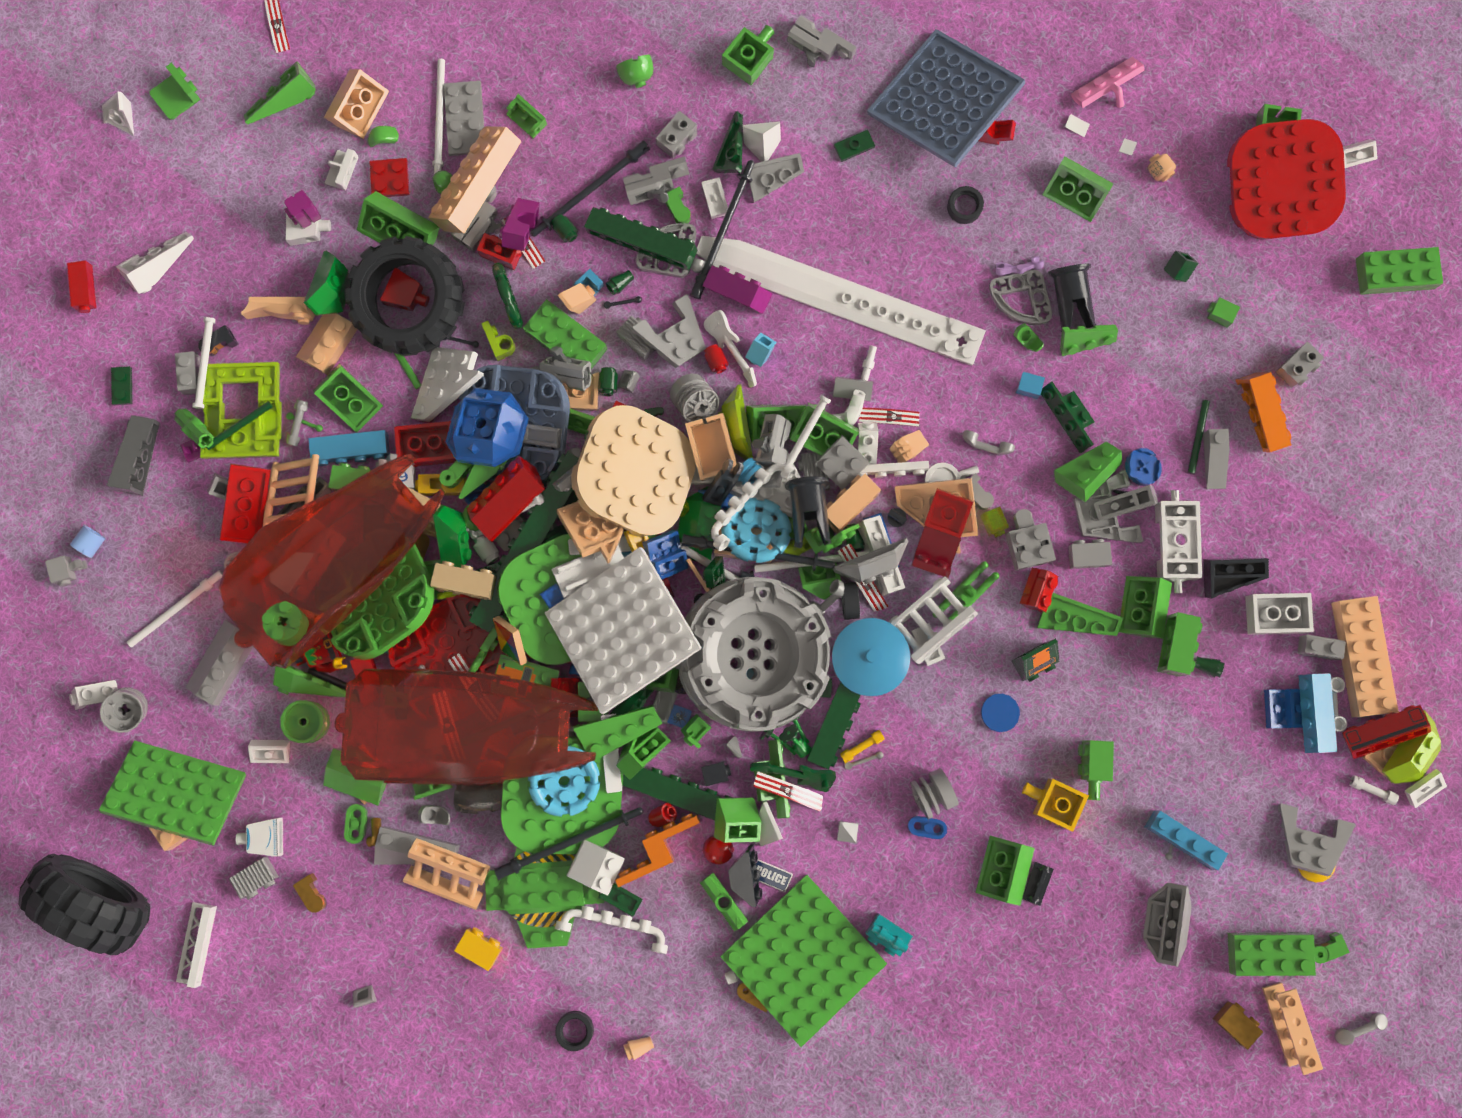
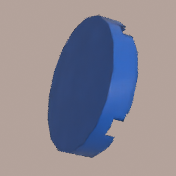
[1125,448,1162,486]
[981,693,1020,732]

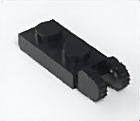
[702,459,744,506]

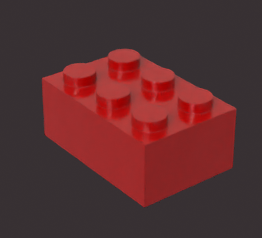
[394,421,456,467]

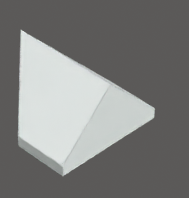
[102,92,134,136]
[743,121,781,162]

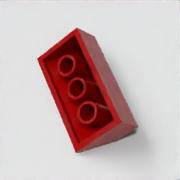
[467,456,545,542]

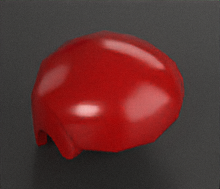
[702,835,734,865]

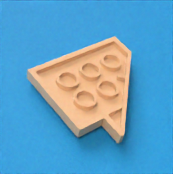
[557,502,624,563]

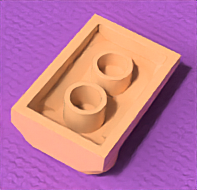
[241,297,315,325]

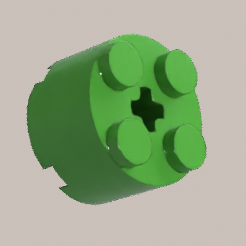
[262,601,309,646]

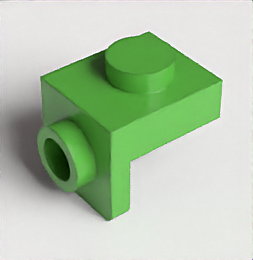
[681,714,712,749]

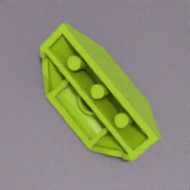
[718,384,753,461]
[1381,710,1441,784]

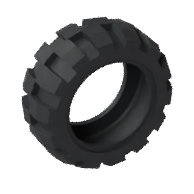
[345,236,465,356]
[18,854,150,955]

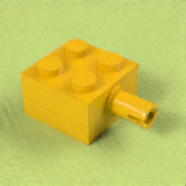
[1022,778,1089,832]

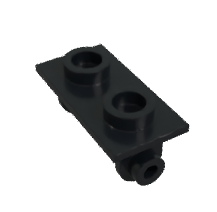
[1022,862,1054,906]

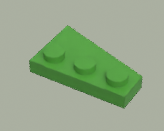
[1060,325,1118,356]

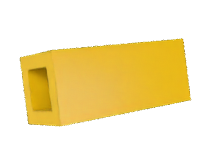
[415,474,467,496]

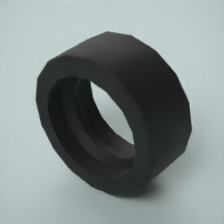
[947,186,984,224]
[841,582,860,620]
[555,1011,594,1051]

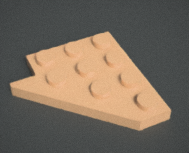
[895,478,978,554]

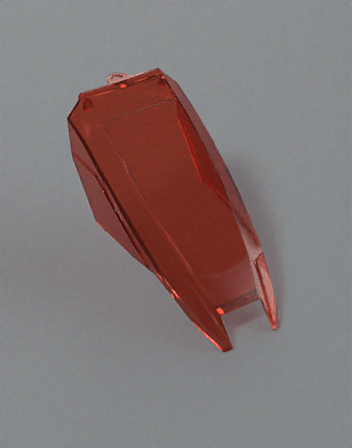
[218,454,445,669]
[335,669,598,786]

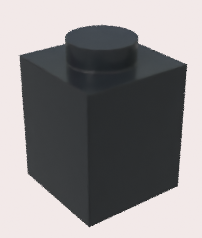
[701,761,731,787]

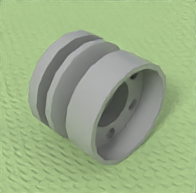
[670,373,719,423]
[100,687,148,733]
[910,768,959,820]

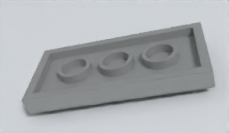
[444,81,484,156]

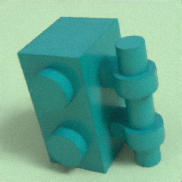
[865,913,913,957]

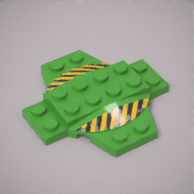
[485,847,605,948]

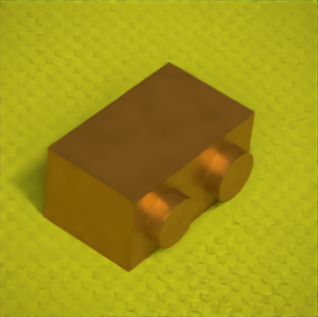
[1212,1001,1263,1050]

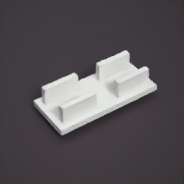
[551,546,624,598]

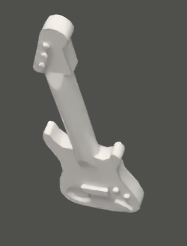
[704,310,757,387]

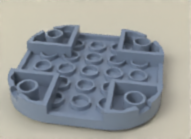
[459,365,570,482]

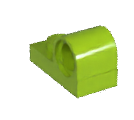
[481,321,516,361]

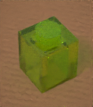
[980,506,1009,538]

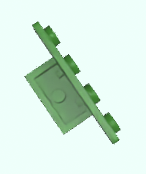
[753,739,790,819]

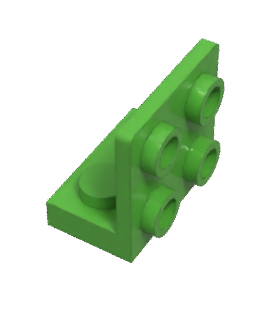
[804,524,860,554]

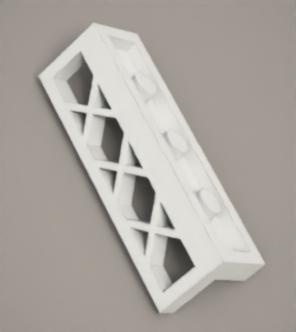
[858,515,905,596]
[176,902,217,988]

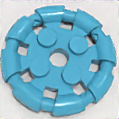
[721,498,791,563]
[528,746,600,817]

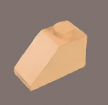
[558,283,597,314]

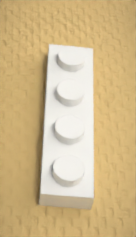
[858,461,929,478]

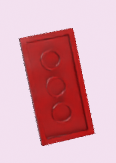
[219,463,271,545]

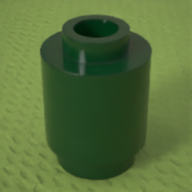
[551,214,578,243]
[598,367,618,397]

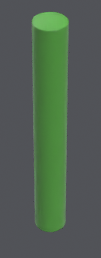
[394,353,422,390]

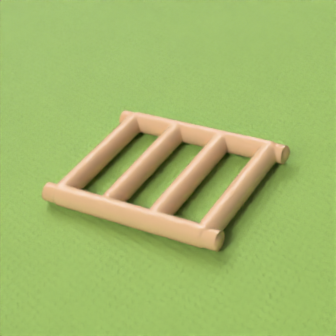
[263,454,319,528]

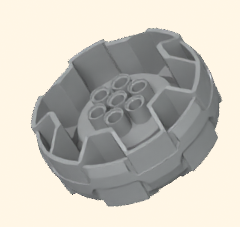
[676,577,831,731]

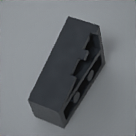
[1203,557,1269,599]

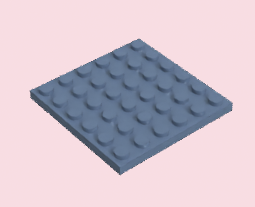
[867,29,1025,168]

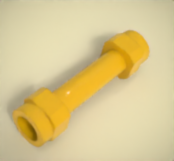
[839,730,885,764]

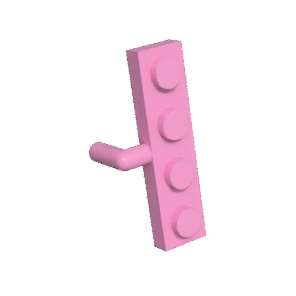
[1071,56,1144,108]

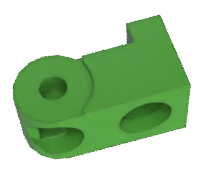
[665,186,691,224]
[439,456,474,488]
[1314,932,1350,964]

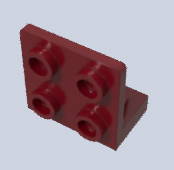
[912,526,961,578]

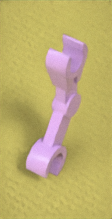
[996,256,1044,276]

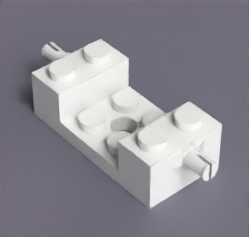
[1155,490,1202,594]

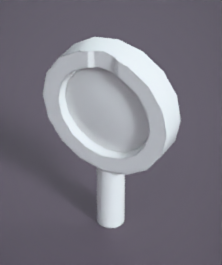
[924,463,979,483]

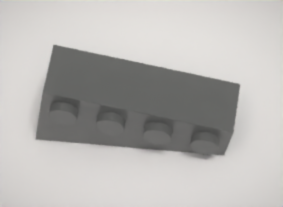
[107,415,160,496]

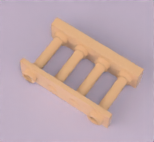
[403,838,490,910]
[1262,982,1323,1075]

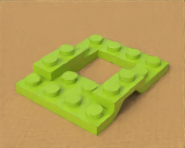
[200,362,282,459]

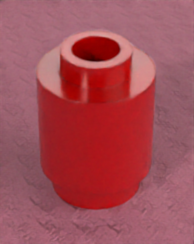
[704,344,729,374]
[648,803,677,827]

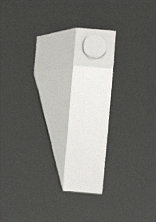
[116,232,194,294]

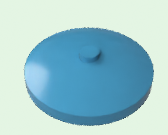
[832,618,910,696]

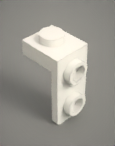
[858,421,878,465]
[69,680,118,710]

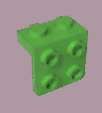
[150,62,201,120]

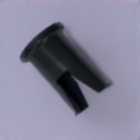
[1048,263,1097,332]
[784,476,831,548]

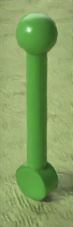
[286,412,323,432]

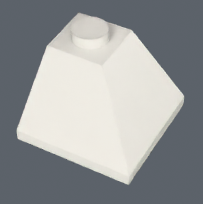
[755,801,783,847]

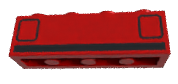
[1342,705,1431,759]

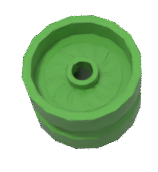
[280,700,330,743]

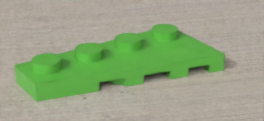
[1037,593,1123,636]
[573,705,663,761]

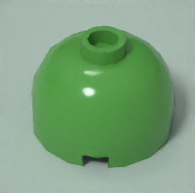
[616,55,654,88]

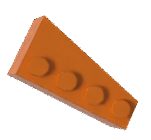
[1235,372,1292,452]

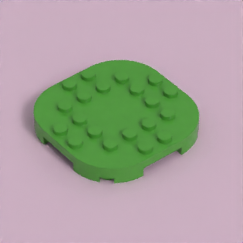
[315,528,434,660]
[497,534,581,665]
[500,734,623,854]

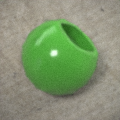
[432,170,453,194]

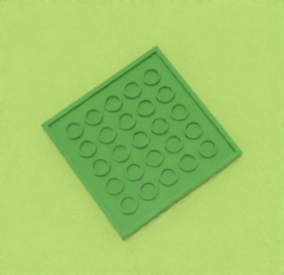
[720,875,887,1047]

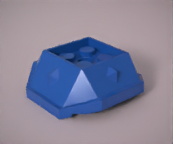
[446,388,529,467]

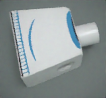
[236,818,283,856]

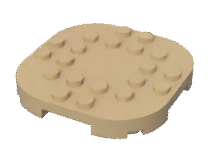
[571,405,696,537]

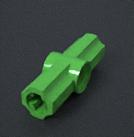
[174,408,214,449]
[700,872,748,932]

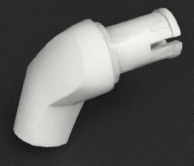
[832,390,866,425]

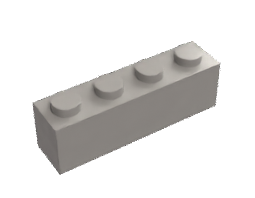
[374,826,460,865]

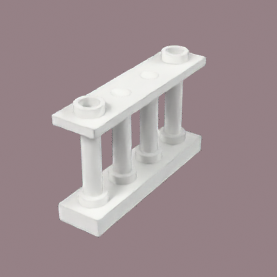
[889,576,978,664]

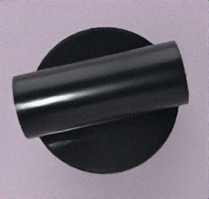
[887,508,907,527]

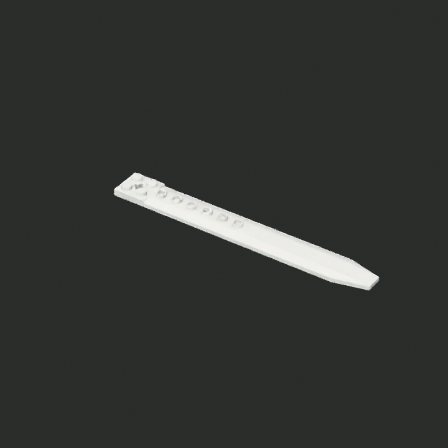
[696,236,986,366]

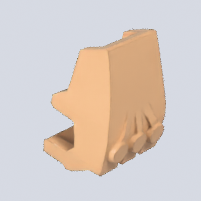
[889,430,929,463]

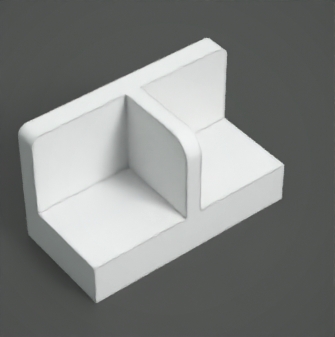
[325,149,358,191]

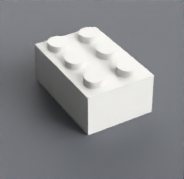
[1245,593,1314,635]

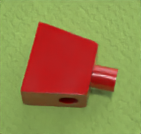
[380,268,430,311]

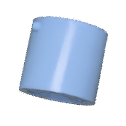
[70,525,106,558]

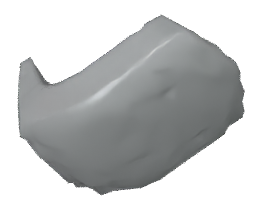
[418,805,450,825]

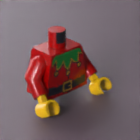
[293,613,347,673]

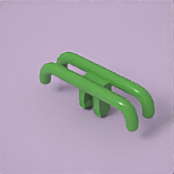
[932,561,999,620]

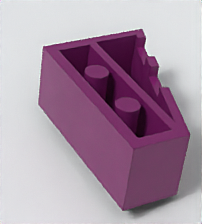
[703,265,772,314]

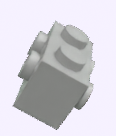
[656,111,697,159]
[1275,341,1324,388]

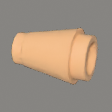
[623,1036,654,1060]

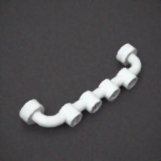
[711,463,797,551]
[555,906,668,954]

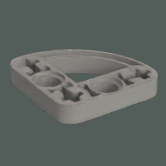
[636,223,696,278]
[989,270,1052,325]

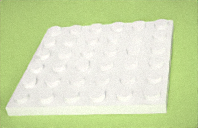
[545,547,702,714]

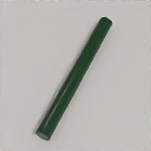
[1187,400,1210,474]
[206,401,273,450]

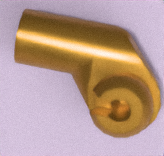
[366,818,381,847]

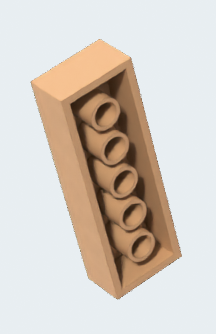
[428,126,521,233]
[1331,596,1399,717]

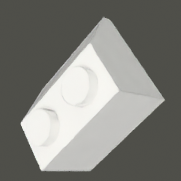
[566,840,625,895]

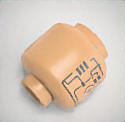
[1147,153,1176,182]

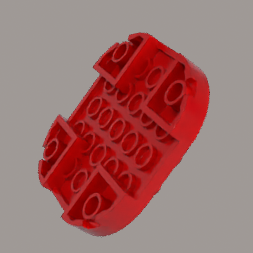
[1227,119,1346,239]
[388,594,508,724]

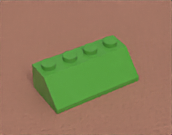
[357,191,439,245]

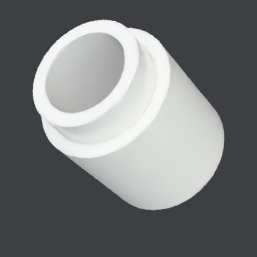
[473,536,500,565]

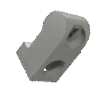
[971,473,994,510]

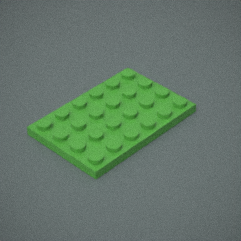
[99,740,246,846]

